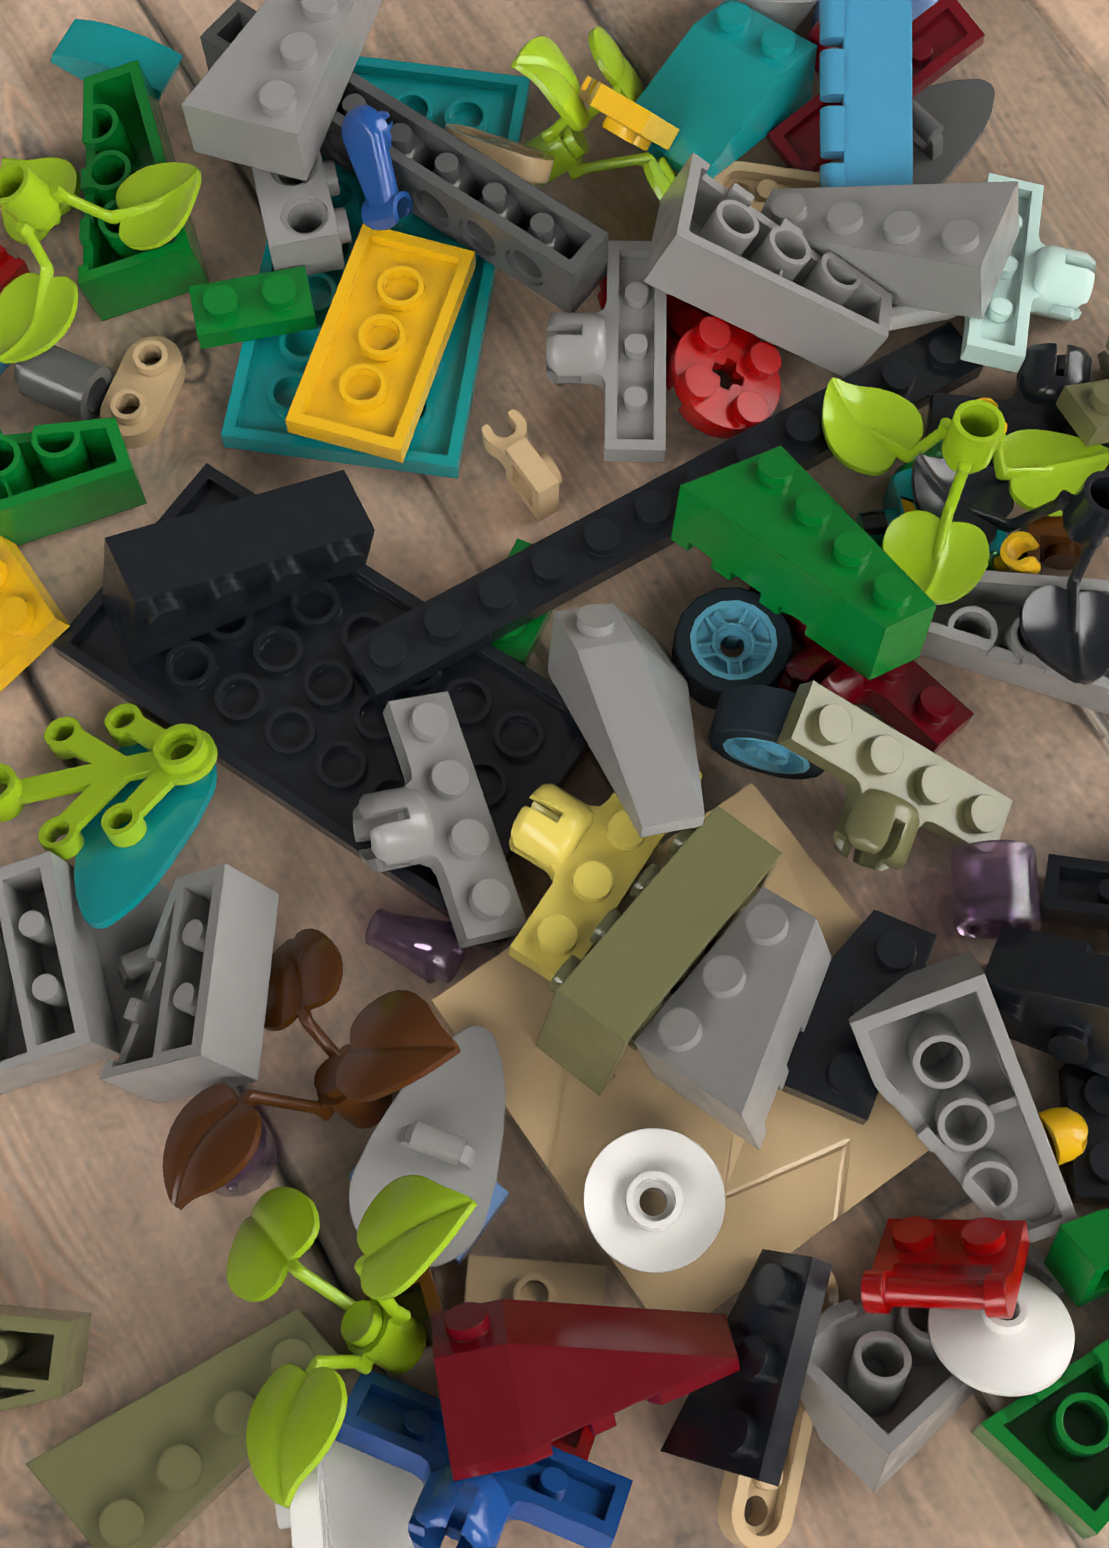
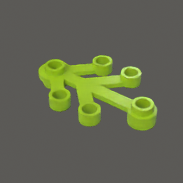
[0,703,218,860]

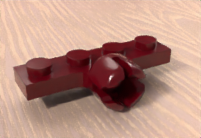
[767,0,985,172]
[749,587,974,753]

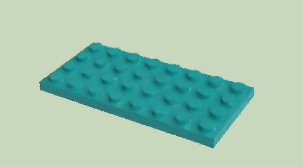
[221,56,530,479]

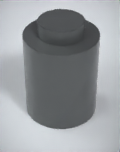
[14,345,112,420]

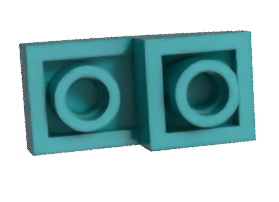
[50,19,183,101]

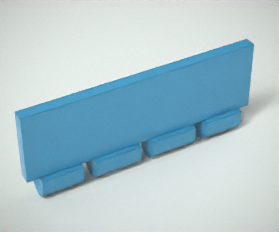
[819,0,913,187]

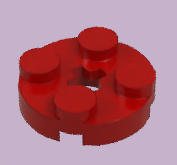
[666,316,782,439]

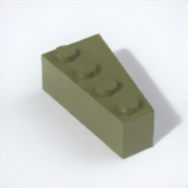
[536,806,782,1096]
[26,1308,350,1548]

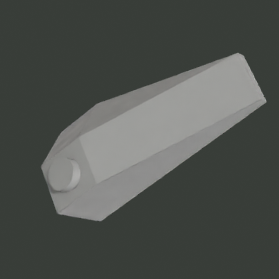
[547,603,705,837]
[848,951,1078,1243]

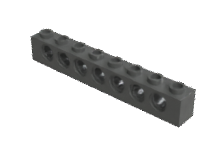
[200,0,609,312]

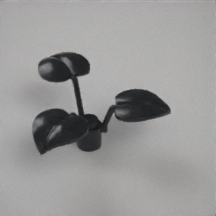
[912,454,1109,685]

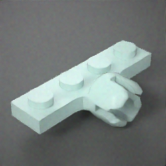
[960,173,1096,373]

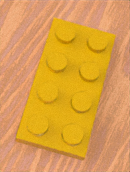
[285,223,476,463]

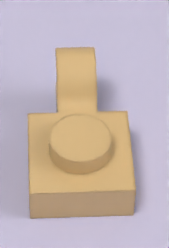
[481,409,562,522]

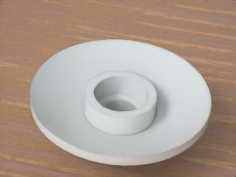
[583,1128,725,1273]
[928,1272,1075,1397]

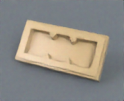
[464,1255,606,1306]

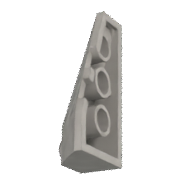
[800,1244,1066,1494]

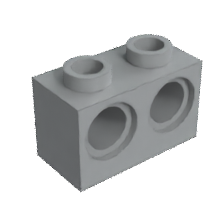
[251,150,352,276]

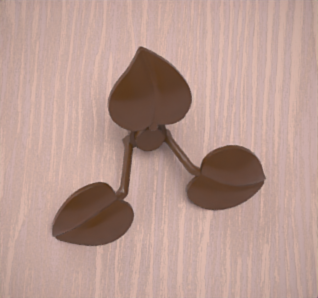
[163,928,461,1210]

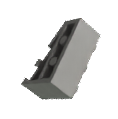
[0,851,121,1095]
[99,863,279,1104]
[634,887,832,1150]

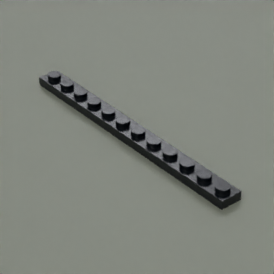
[345,321,984,705]

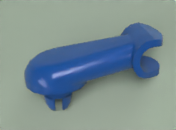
[341,105,413,230]

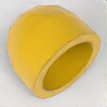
[1038,1107,1088,1166]

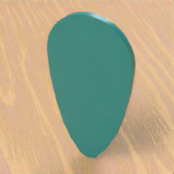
[74,743,217,929]

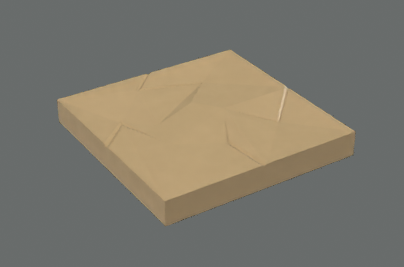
[431,782,930,1313]

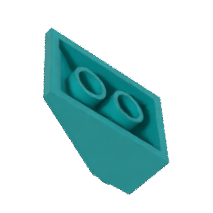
[634,0,817,178]

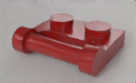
[861,1216,1030,1319]

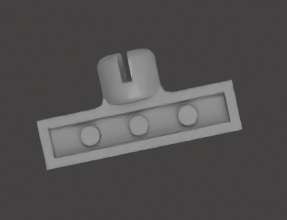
[546,240,666,462]
[353,691,527,948]

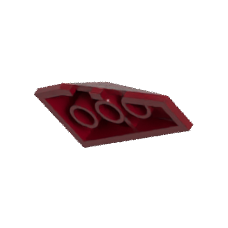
[431,1299,740,1481]

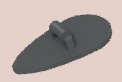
[830,79,995,184]

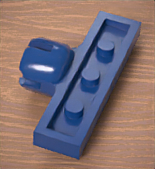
[335,1370,633,1548]

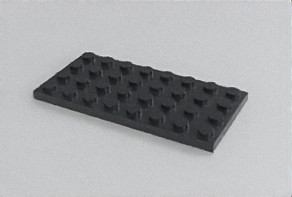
[53,463,590,919]

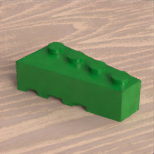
[78,60,210,321]
[0,417,147,546]
[671,446,937,680]
[972,1339,1109,1540]

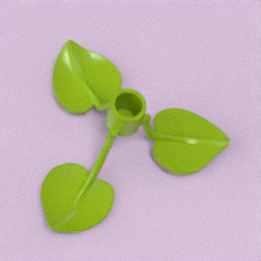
[511,26,678,201]
[0,157,202,364]
[822,377,1109,605]
[226,1175,478,1509]

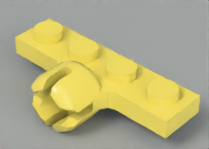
[508,772,703,982]

